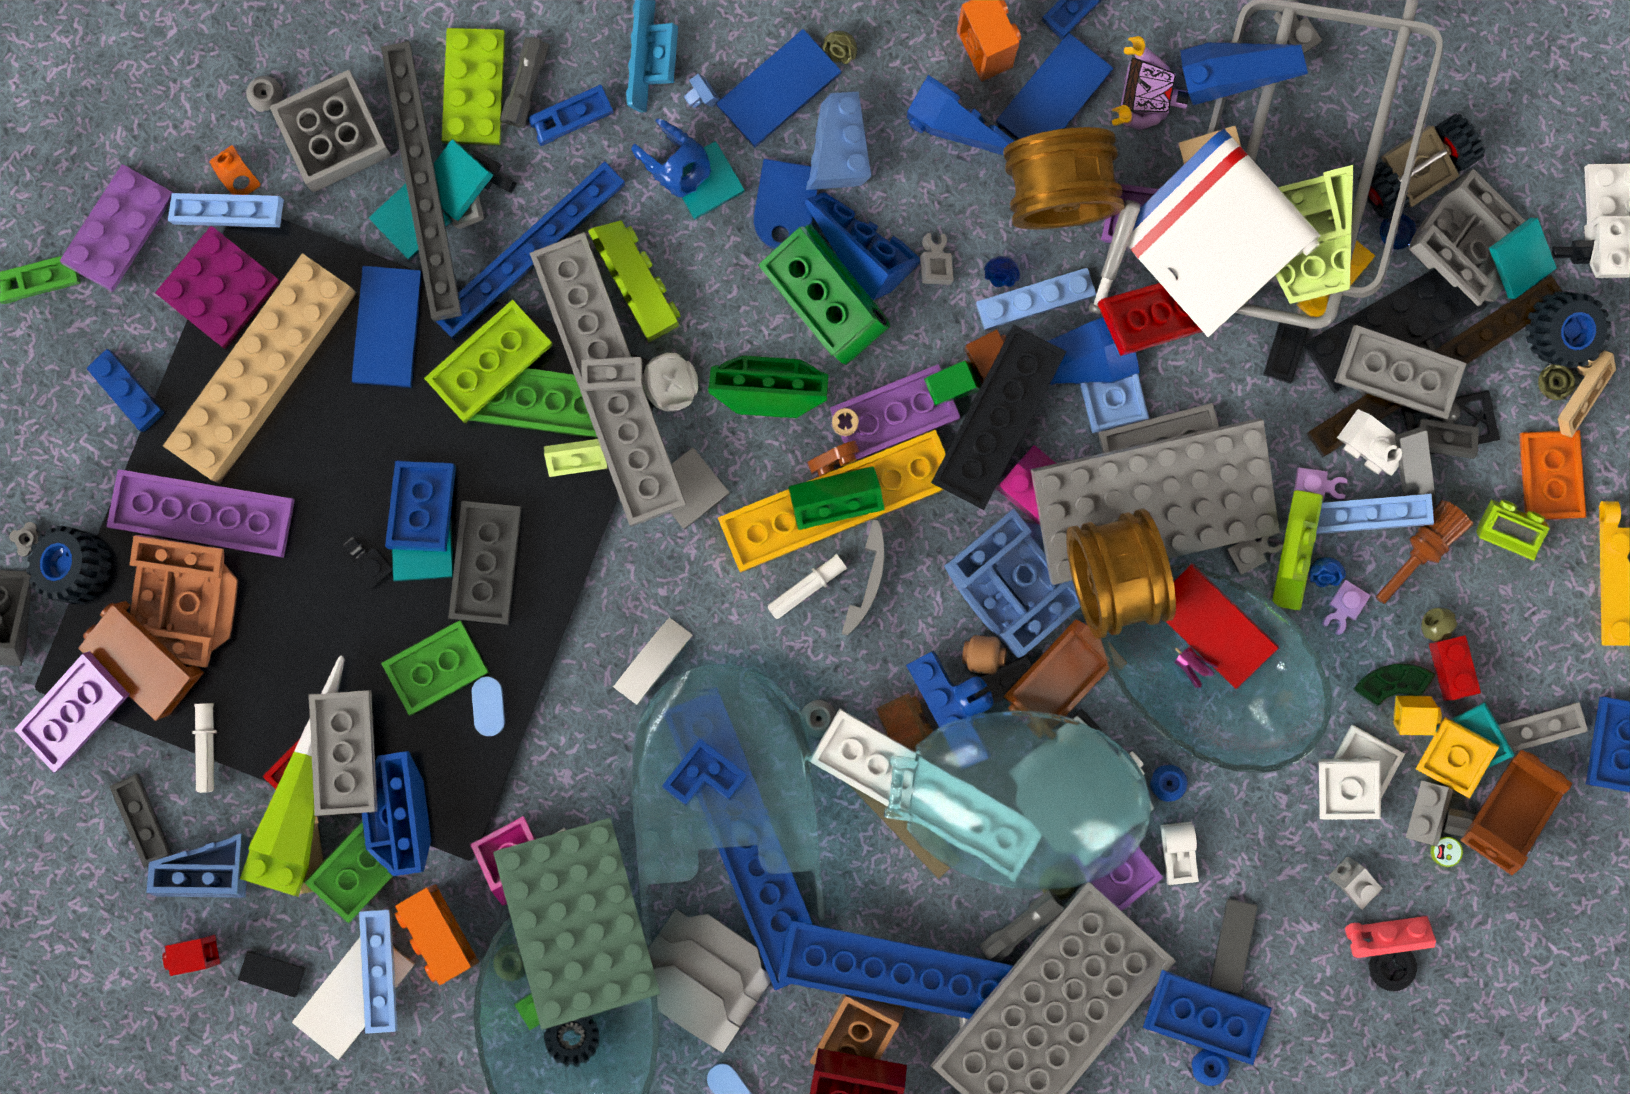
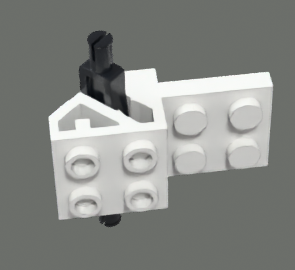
[1552,164,1630,278]

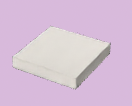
[1333,725,1405,798]
[1319,759,1381,819]

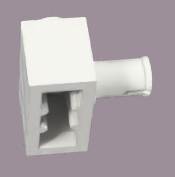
[1337,409,1402,476]

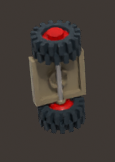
[1358,113,1485,219]

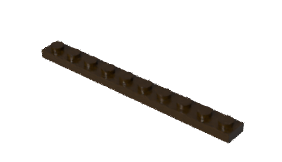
[1306,275,1563,458]

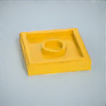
[1416,717,1499,798]

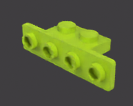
[1272,490,1323,611]

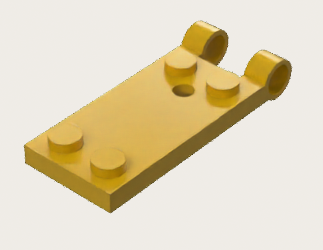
[1599,501,1630,646]

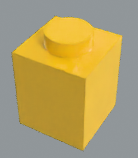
[1394,696,1442,735]

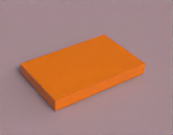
[1519,430,1586,520]

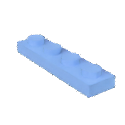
[168,193,284,228]
[976,268,1096,331]
[1316,494,1434,534]
[359,909,398,1034]

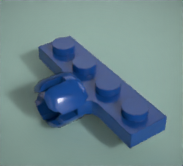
[906,650,994,770]

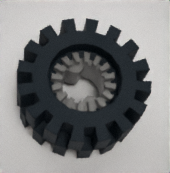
[544,1016,599,1067]

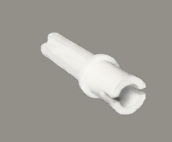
[768,554,847,619]
[192,703,217,793]

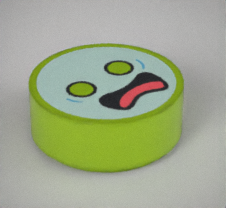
[1431,837,1463,867]

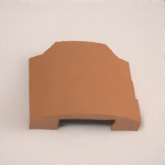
[130,535,238,667]

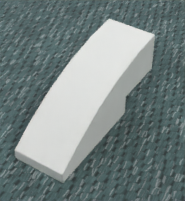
[613,617,693,705]

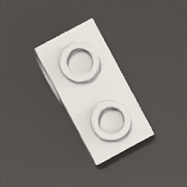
[1160,822,1199,885]

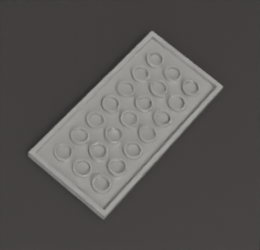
[1031,418,1280,585]
[930,881,1176,1094]

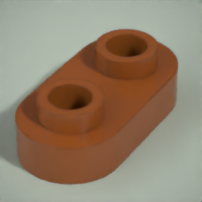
[807,440,860,476]

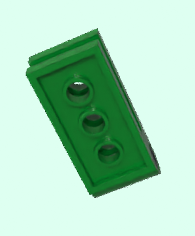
[758,224,890,365]

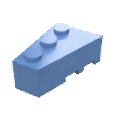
[806,92,871,190]
[146,833,249,898]

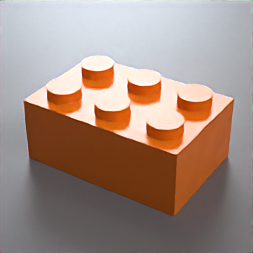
[957,0,1021,82]
[395,884,479,986]

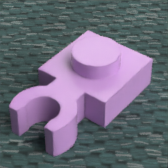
[1294,468,1348,501]
[1322,580,1371,635]

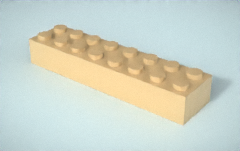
[163,253,357,484]

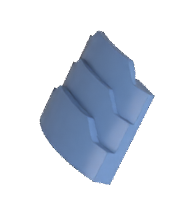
[944,509,1080,658]

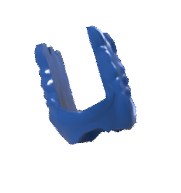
[631,118,711,198]

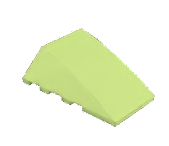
[1275,165,1353,304]

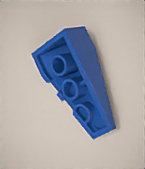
[1180,42,1308,105]
[906,75,1014,155]
[805,192,920,300]
[1047,317,1140,385]

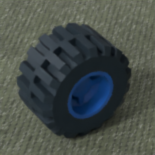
[1525,291,1611,368]
[27,526,111,605]

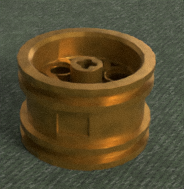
[1003,127,1125,230]
[1066,509,1176,639]

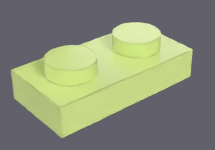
[544,439,608,477]

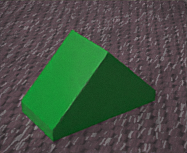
[924,360,981,406]

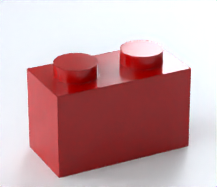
[1429,635,1481,701]
[162,935,221,976]

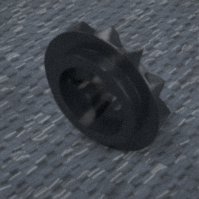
[1368,951,1417,991]

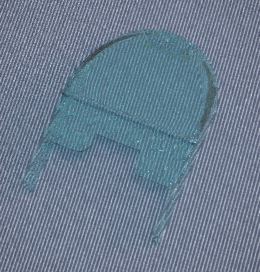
[632,664,825,945]

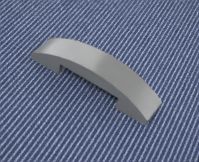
[841,519,884,636]

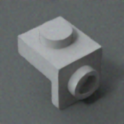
[1328,857,1383,910]

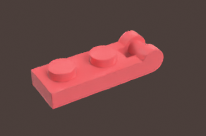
[1345,916,1436,958]

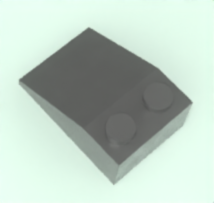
[0,570,31,666]

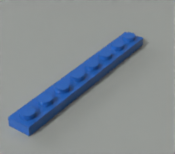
[435,161,625,340]

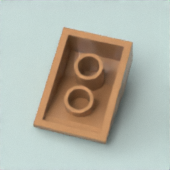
[810,994,906,1065]

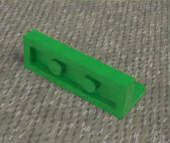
[788,466,885,530]

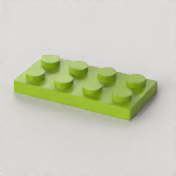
[441,28,505,145]
[424,299,553,423]

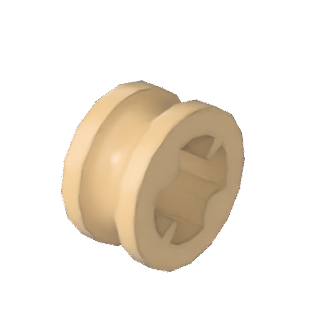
[832,408,859,436]

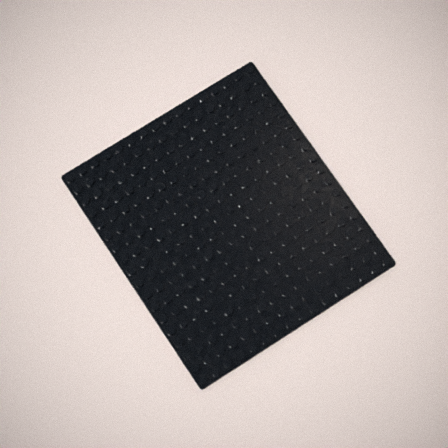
[35,219,654,861]

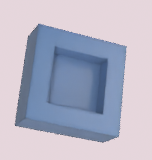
[684,74,721,108]

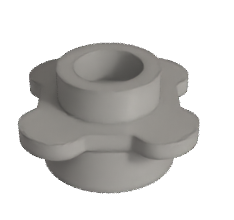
[9,522,40,557]

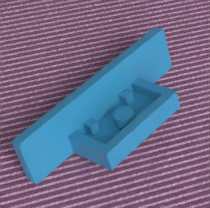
[626,0,678,113]

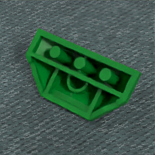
[708,355,829,418]

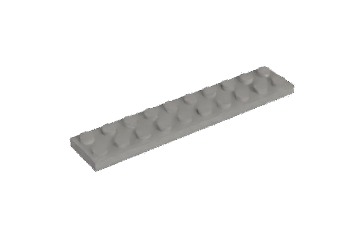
[530,232,687,527]

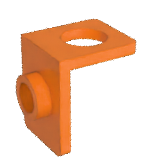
[209,145,261,195]

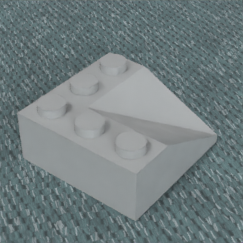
[269,70,392,193]

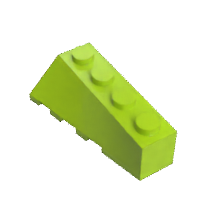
[588,220,681,343]

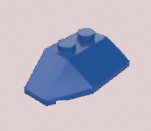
[362,751,431,876]

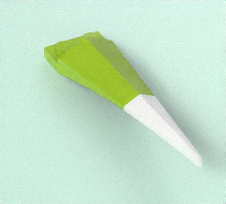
[240,655,345,897]

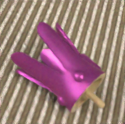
[1174,646,1218,688]

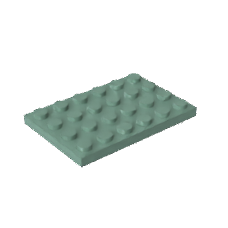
[493,817,660,1030]

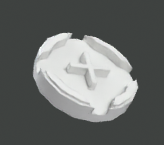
[643,353,698,412]

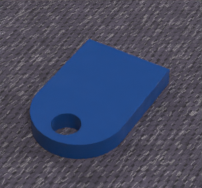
[754,159,818,249]

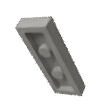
[1498,702,1588,752]

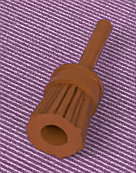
[1376,500,1473,604]

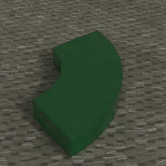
[1353,664,1436,706]

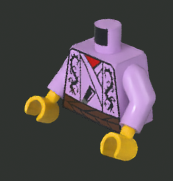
[1112,36,1189,130]

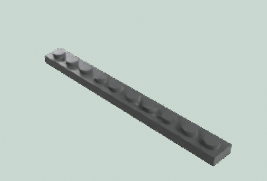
[381,41,462,322]

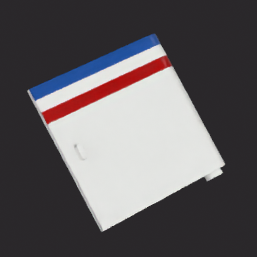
[1127,129,1321,337]

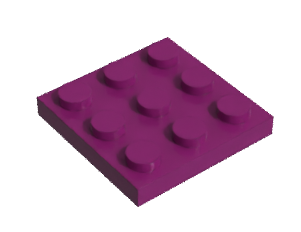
[155,226,281,349]

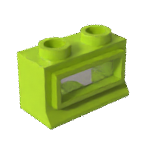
[1476,499,1550,561]

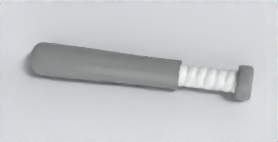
[1089,200,1140,315]

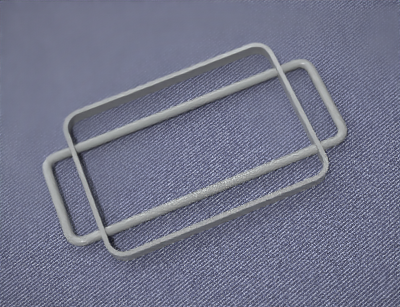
[1207,0,1443,329]

